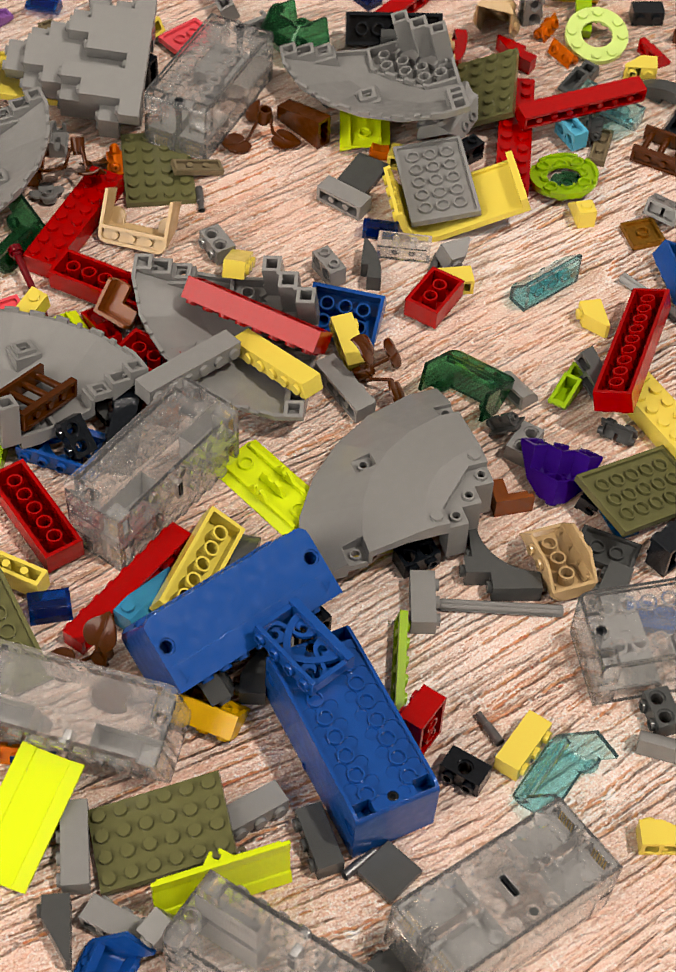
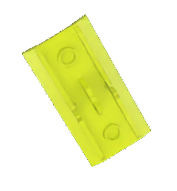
[340,111,390,151]
[211,439,310,535]
[0,741,85,894]
[151,840,293,918]

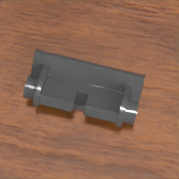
[586,114,605,146]
[486,412,526,436]
[597,417,638,447]

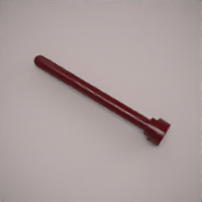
[7,243,48,316]

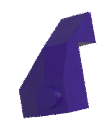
[521,437,603,506]

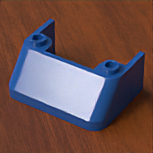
[73,931,156,972]

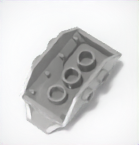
[417,81,478,142]

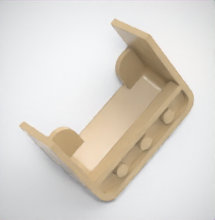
[98,187,181,254]

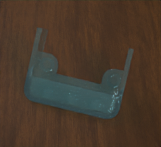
[513,730,619,823]

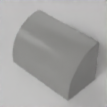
[496,371,538,410]
[635,730,676,764]

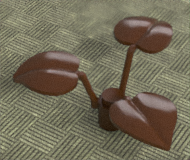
[222,99,301,154]
[38,137,109,176]
[351,334,405,402]
[45,611,128,715]

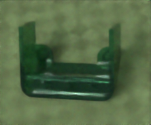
[258,0,330,52]
[0,193,45,274]
[418,350,515,422]

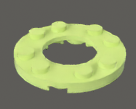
[564,7,629,65]

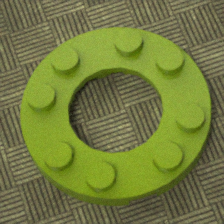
[530,153,599,201]

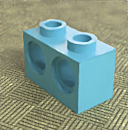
[554,118,589,152]

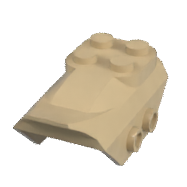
[473,0,521,38]
[519,522,598,601]

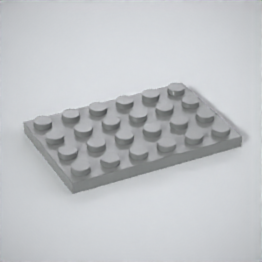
[393,135,481,227]

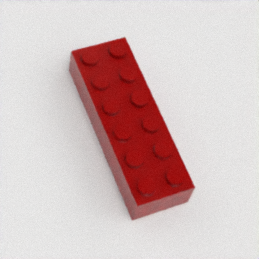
[48,248,141,322]
[0,459,85,573]

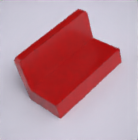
[637,37,671,69]

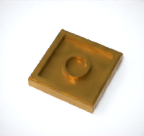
[620,217,665,251]

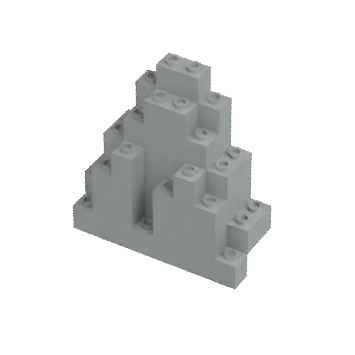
[2,0,157,139]

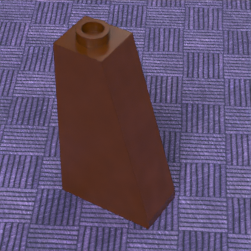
[277,99,331,149]

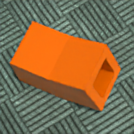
[369,143,390,160]

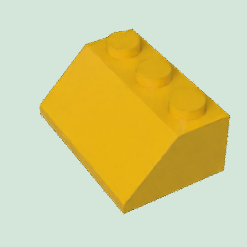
[173,686,251,742]

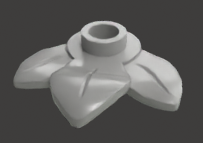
[29,182,64,204]

